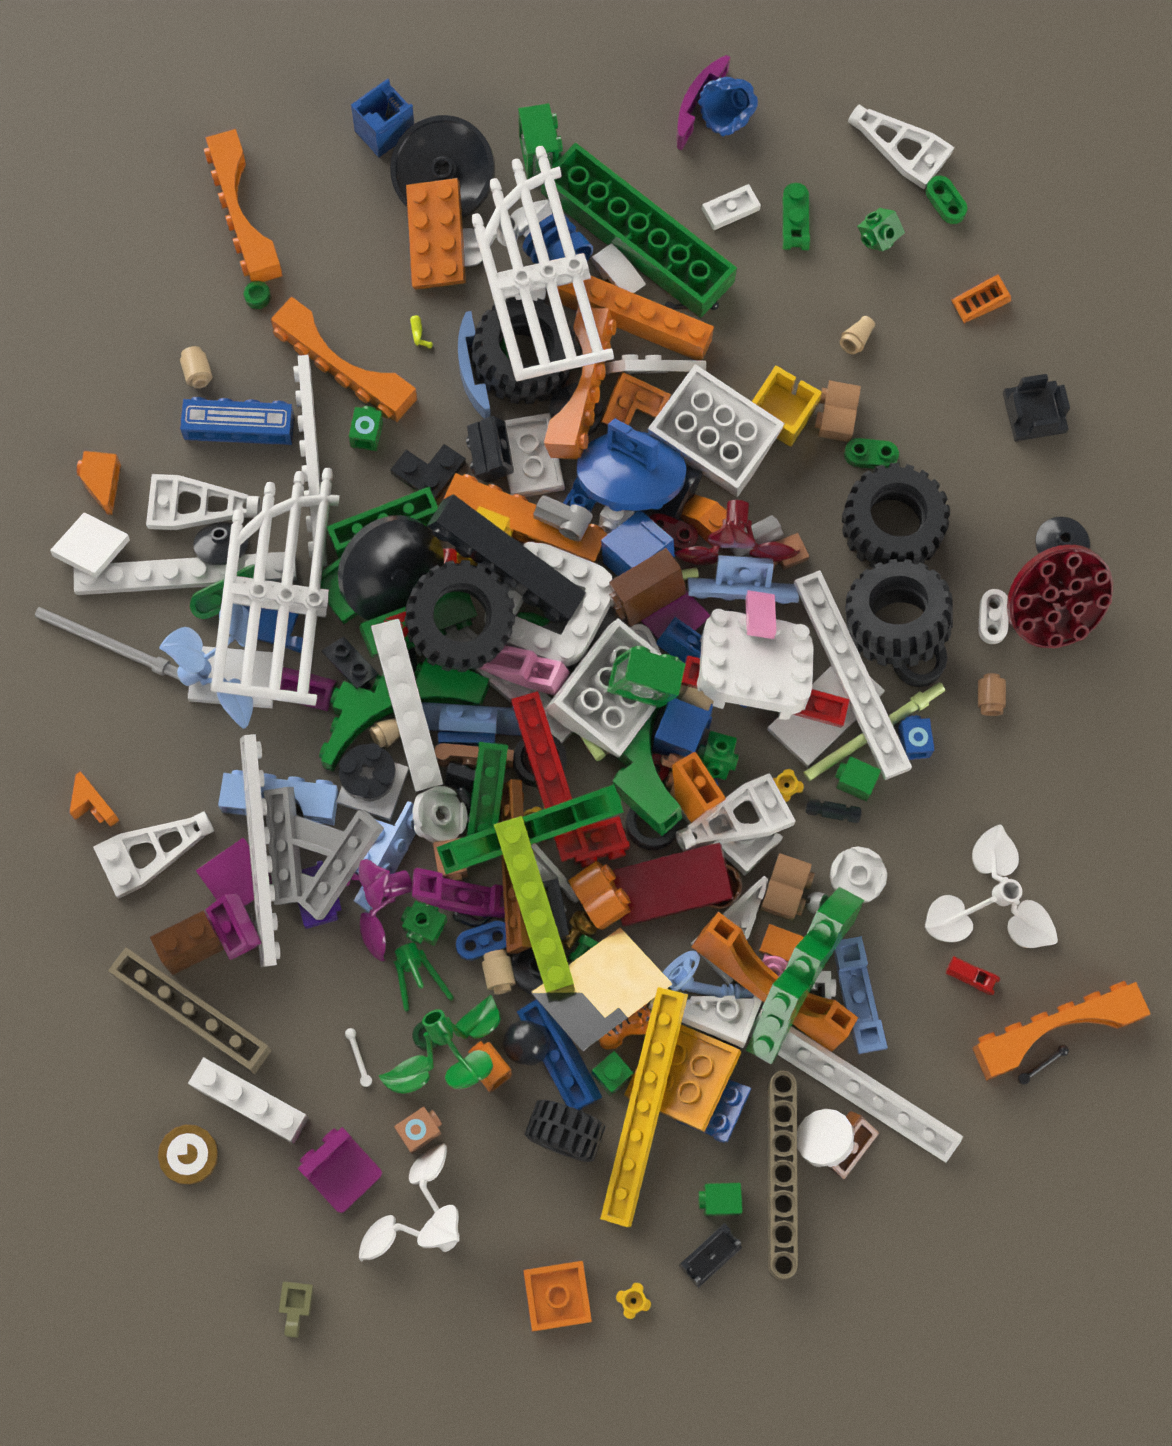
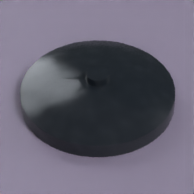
[390,115,495,218]
[338,515,444,621]

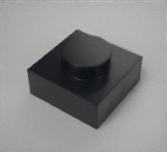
[445,763,475,794]

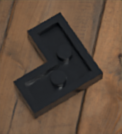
[390,444,466,501]

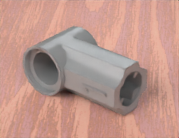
[533,495,593,541]
[730,515,784,557]

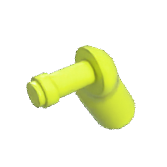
[410,315,433,349]

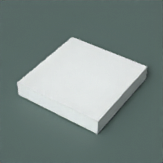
[50,513,130,578]
[336,762,409,821]

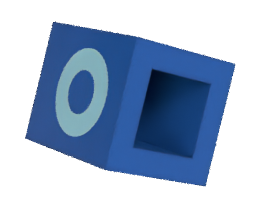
[898,715,934,760]

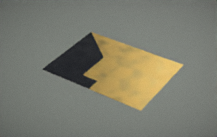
[531,928,672,1051]

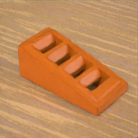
[951,274,1011,323]

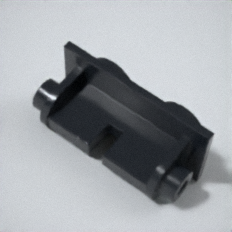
[321,636,379,690]

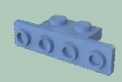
[421,702,521,736]

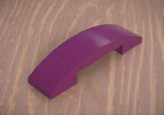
[676,55,731,151]
[412,868,505,918]

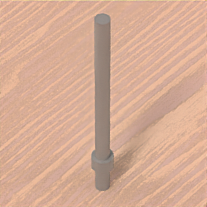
[35,607,180,681]

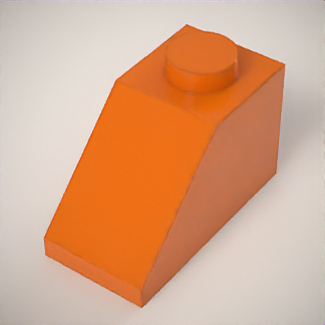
[77,451,121,515]
[680,494,726,547]
[672,752,726,823]

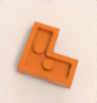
[600,372,671,426]

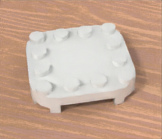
[697,609,813,720]

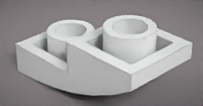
[590,243,646,293]

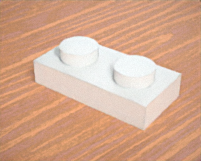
[702,184,761,230]

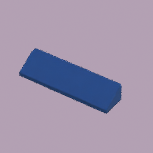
[656,617,747,708]
[517,999,602,1110]

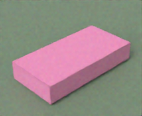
[746,590,776,639]

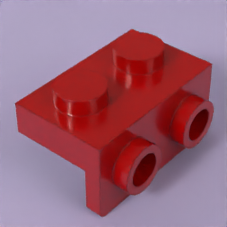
[572,816,630,868]

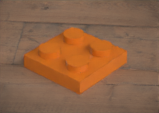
[523,1261,592,1332]

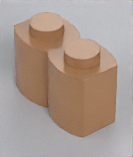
[815,380,861,442]
[760,853,815,921]

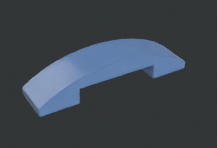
[458,311,490,419]
[834,936,888,1054]

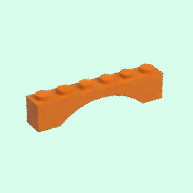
[203,129,283,282]
[271,296,417,422]
[544,307,617,459]
[691,912,858,1052]
[972,981,1151,1080]

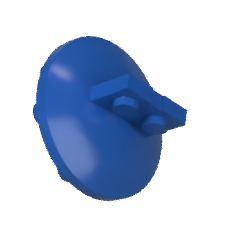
[577,418,686,511]

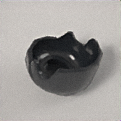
[503,1020,550,1066]

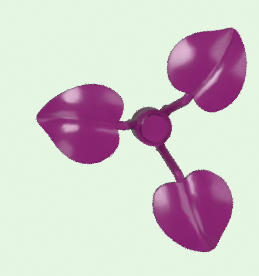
[345,859,412,962]

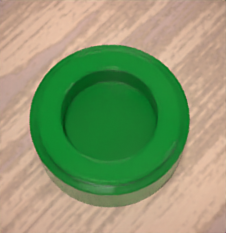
[243,281,271,309]

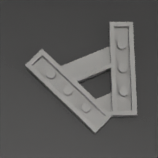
[264,787,384,920]

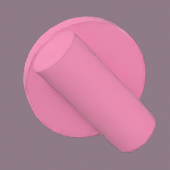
[762,953,788,977]

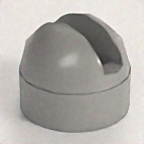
[805,892,829,915]

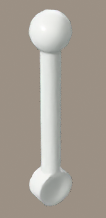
[345,1028,372,1087]

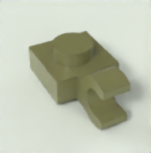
[279,1282,314,1338]

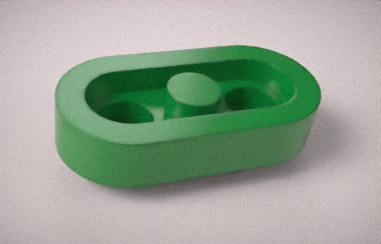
[926,175,968,224]
[844,438,899,469]

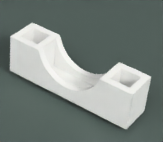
[188,1057,309,1144]

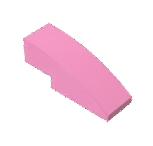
[479,645,570,695]

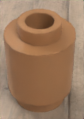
[978,673,1006,716]

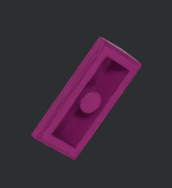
[280,667,337,711]
[205,894,261,960]

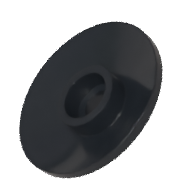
[1035,517,1090,554]
[193,522,249,565]

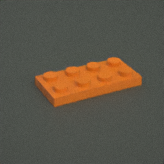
[406,178,466,290]

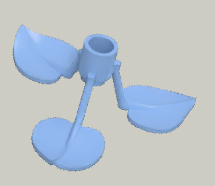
[159,604,253,729]

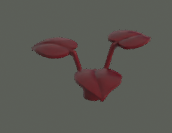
[674,500,800,565]

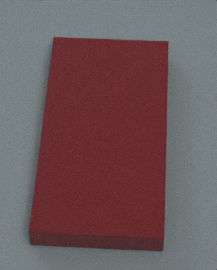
[612,842,734,927]

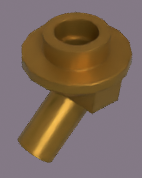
[561,911,597,949]

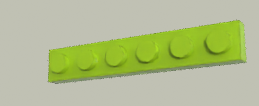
[494,816,574,993]

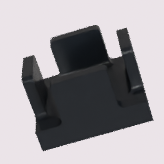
[1003,374,1070,441]

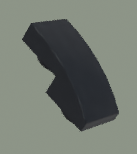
[652,466,703,520]

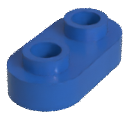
[456,921,507,961]

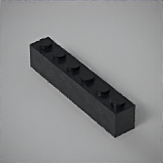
[427,494,586,623]

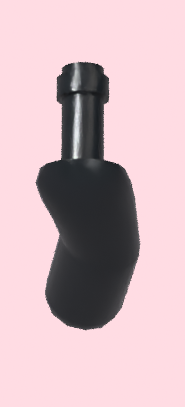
[457,785,472,823]
[452,912,493,928]

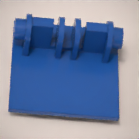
[677,1080,751,1143]

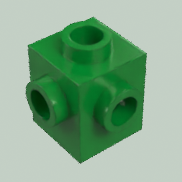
[857,208,905,251]
[697,731,739,780]
[400,900,447,946]

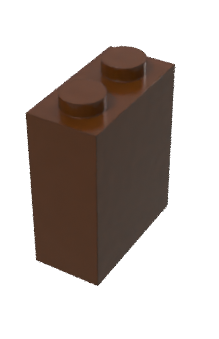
[609,548,686,627]
[150,910,224,975]

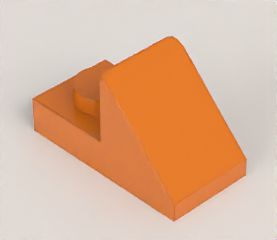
[70,771,119,827]

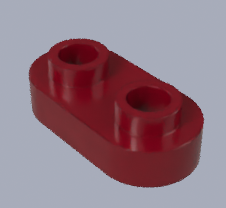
[649,513,698,551]

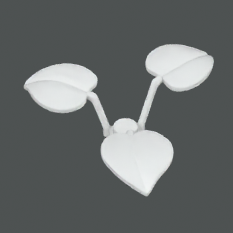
[463,199,552,301]
[925,825,1058,948]
[359,1143,459,1262]

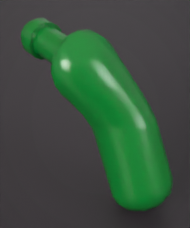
[516,612,550,627]

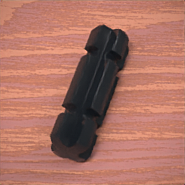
[806,798,862,823]

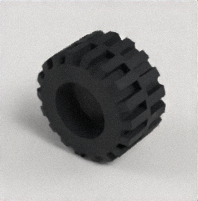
[524,1100,606,1162]

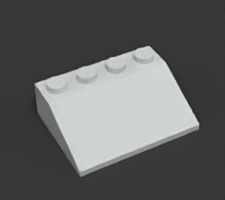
[648,364,785,497]
[544,619,662,757]

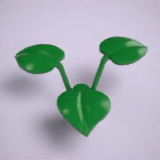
[379,994,501,1094]

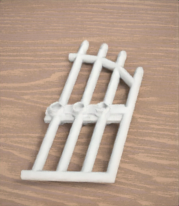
[472,146,614,382]
[210,468,339,706]

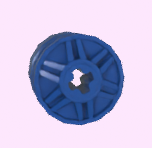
[522,214,593,264]

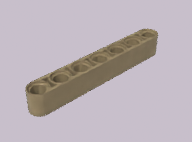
[767,1070,798,1280]

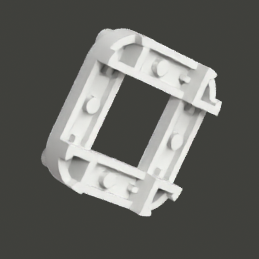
[484,542,614,667]

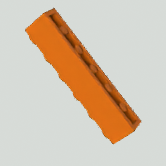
[557,275,714,361]
[444,473,607,564]

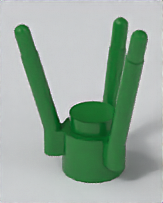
[394,943,454,1012]

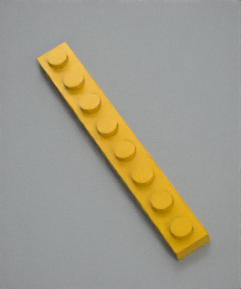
[600,987,688,1227]

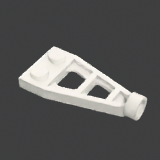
[848,104,955,189]
[146,474,261,530]
[676,773,795,852]
[93,811,214,899]

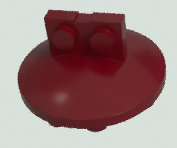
[1007,545,1113,649]

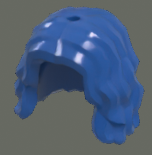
[698,77,758,137]

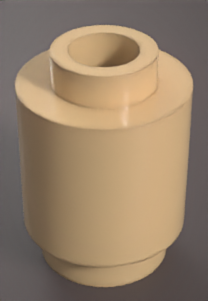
[180,346,213,388]
[482,950,516,995]

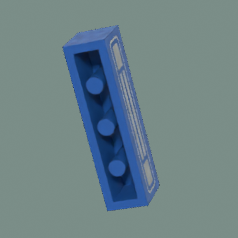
[180,397,294,445]

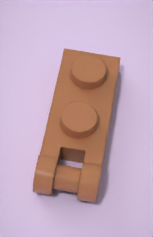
[434,743,514,771]

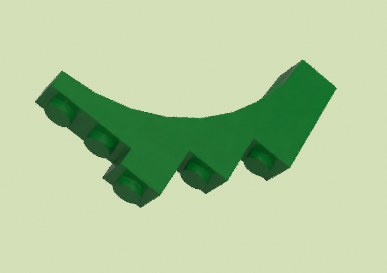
[613,656,684,836]
[319,658,490,772]
[436,784,624,874]
[746,887,864,1064]

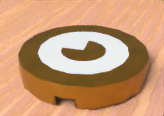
[158,1124,218,1185]

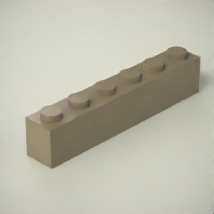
[108,947,272,1075]

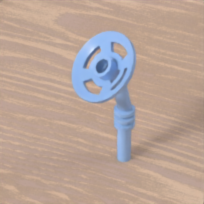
[662,951,754,999]

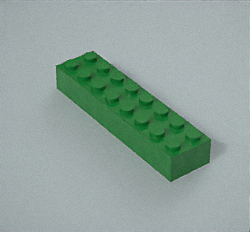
[541,142,737,318]

